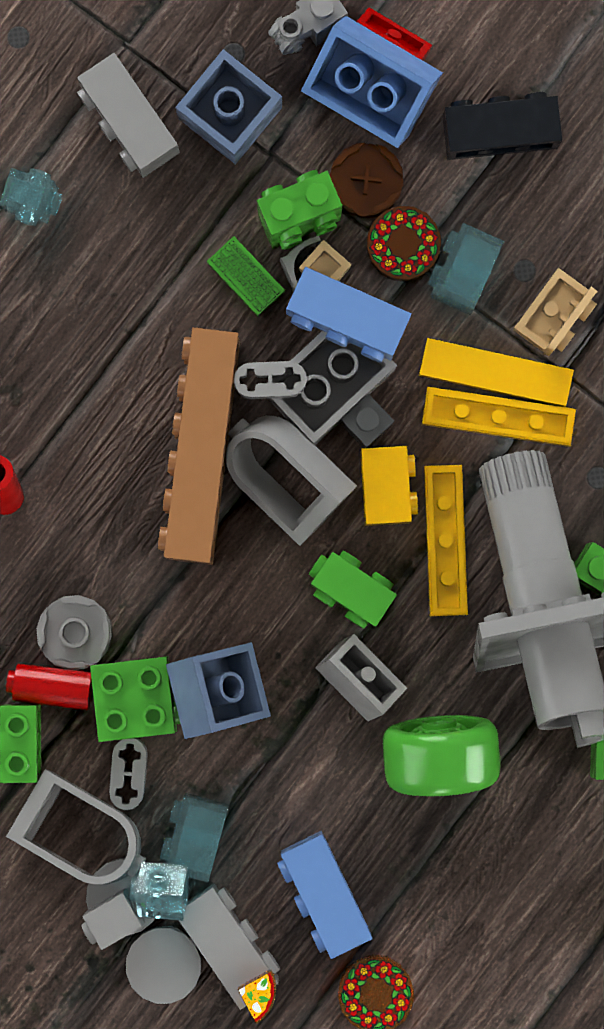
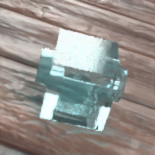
[0,168,62,226]
[130,862,190,921]

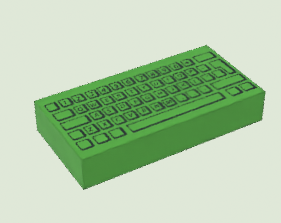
[207,236,285,317]

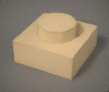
[299,240,352,281]

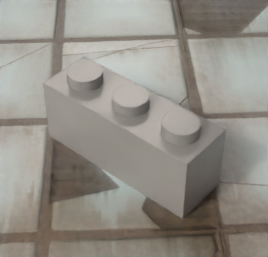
[77,53,180,178]
[175,883,280,1010]

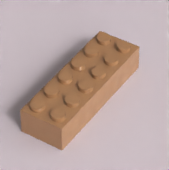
[158,327,240,565]

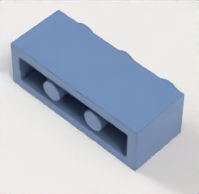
[286,267,412,363]
[277,831,373,959]

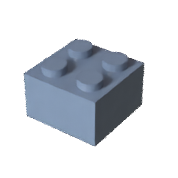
[175,49,282,165]
[166,642,271,739]

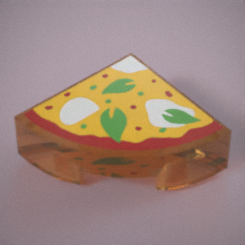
[237,969,276,1024]

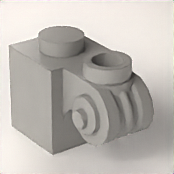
[268,0,348,55]

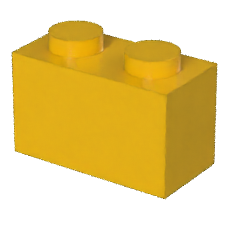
[360,446,418,526]

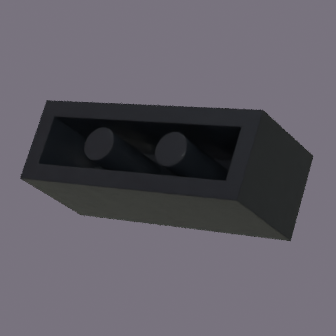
[442,92,562,160]

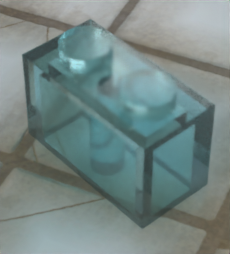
[427,223,504,315]
[160,793,229,882]

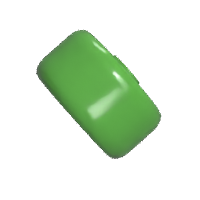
[382,715,500,796]

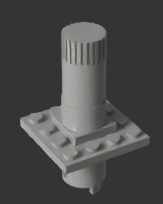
[473,450,604,748]

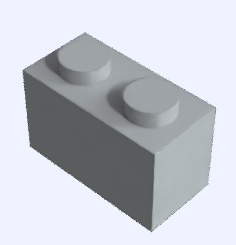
[315,634,407,721]

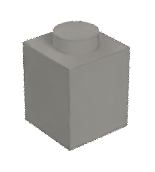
[81,888,145,950]

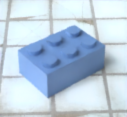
[301,16,443,148]

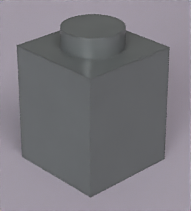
[340,393,394,448]

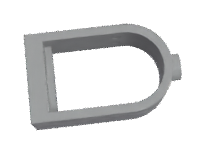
[226,416,357,546]
[6,769,146,884]

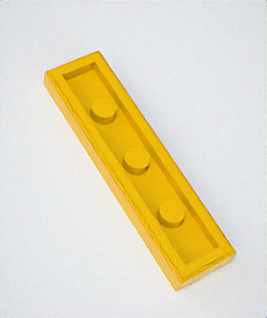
[419,338,574,407]
[421,387,576,447]
[424,465,468,616]

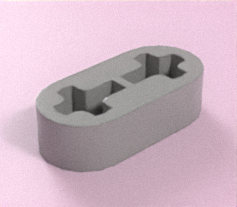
[234,361,307,399]
[109,738,148,810]

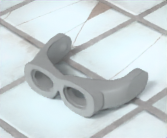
[280,236,321,292]

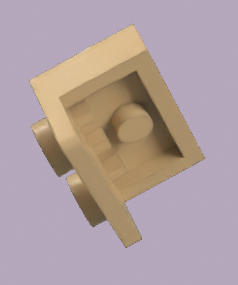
[513,268,597,356]

